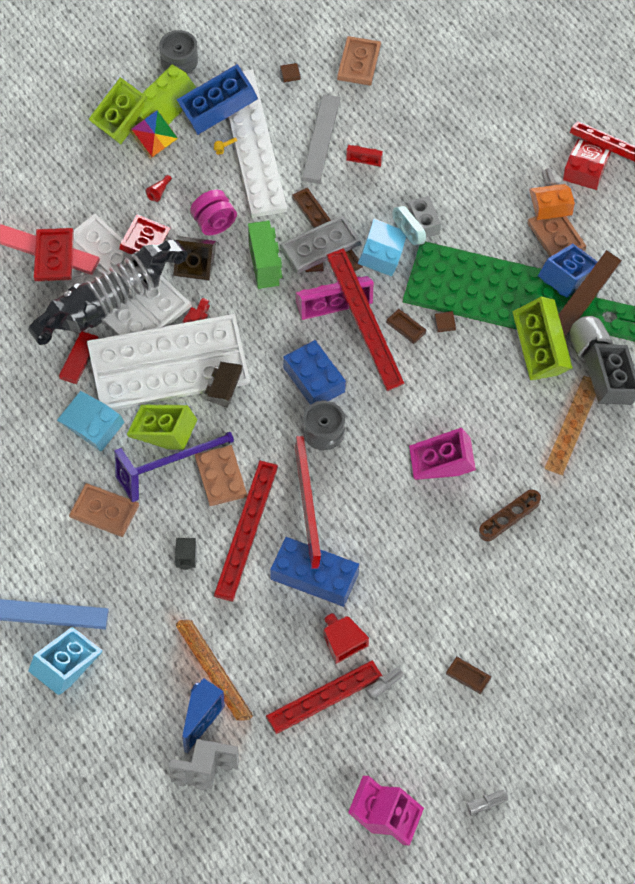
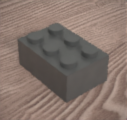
[585,344,635,405]

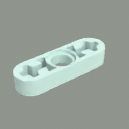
[392,206,426,245]

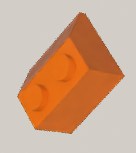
[529,184,575,220]

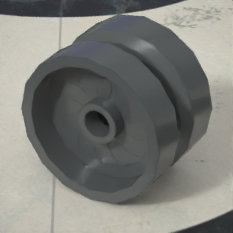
[159,30,198,74]
[303,401,345,451]

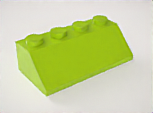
[135,64,197,125]
[512,297,573,380]

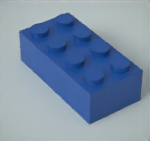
[177,64,258,135]
[270,537,359,607]

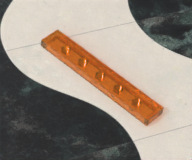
[545,376,596,476]
[175,620,254,721]

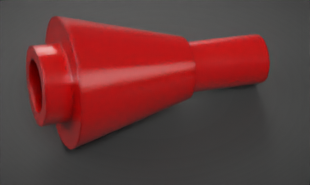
[145,175,172,202]

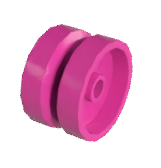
[190,189,237,236]

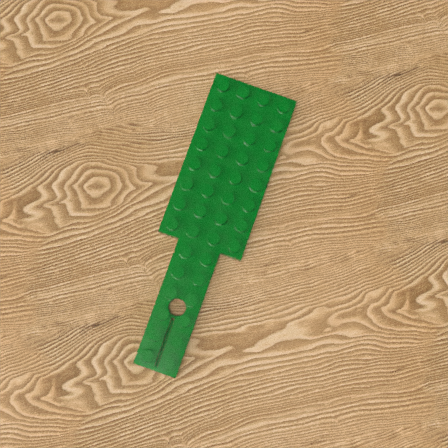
[402,241,635,342]

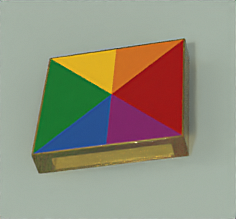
[129,110,179,159]

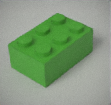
[248,220,282,289]

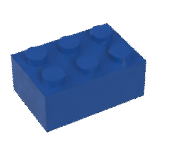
[283,340,346,405]

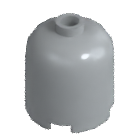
[570,316,613,364]

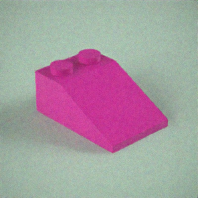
[409,427,476,480]

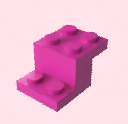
[348,776,424,846]

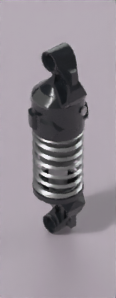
[28,240,188,345]

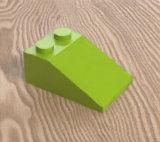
[88,77,148,145]
[126,405,198,450]

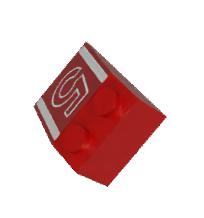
[563,138,611,190]

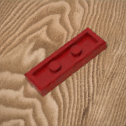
[59,332,99,385]

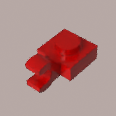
[182,298,210,323]

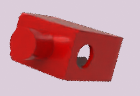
[323,613,369,664]

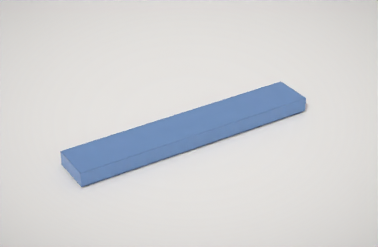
[0,599,109,629]

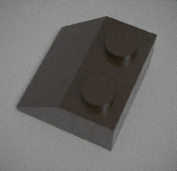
[173,236,216,281]
[204,362,243,408]

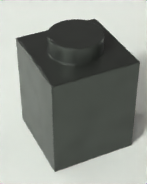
[175,538,197,570]

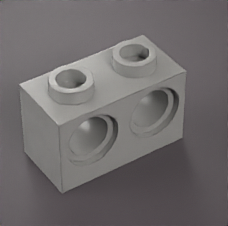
[408,196,441,238]

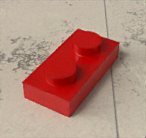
[346,144,383,167]

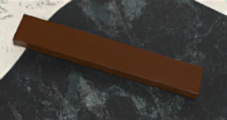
[292,187,363,272]
[558,250,622,338]

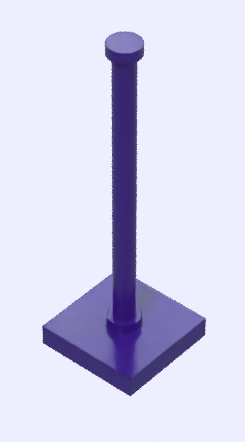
[114,432,234,502]

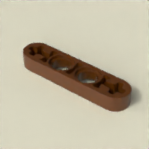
[479,489,541,542]

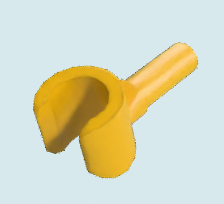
[214,137,238,155]

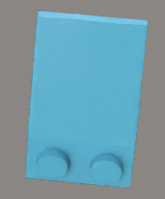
[358,219,406,276]
[57,391,125,451]
[28,627,102,695]

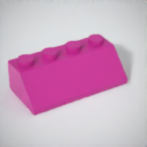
[296,276,374,320]

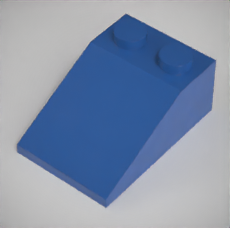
[538,244,597,298]
[182,678,225,754]

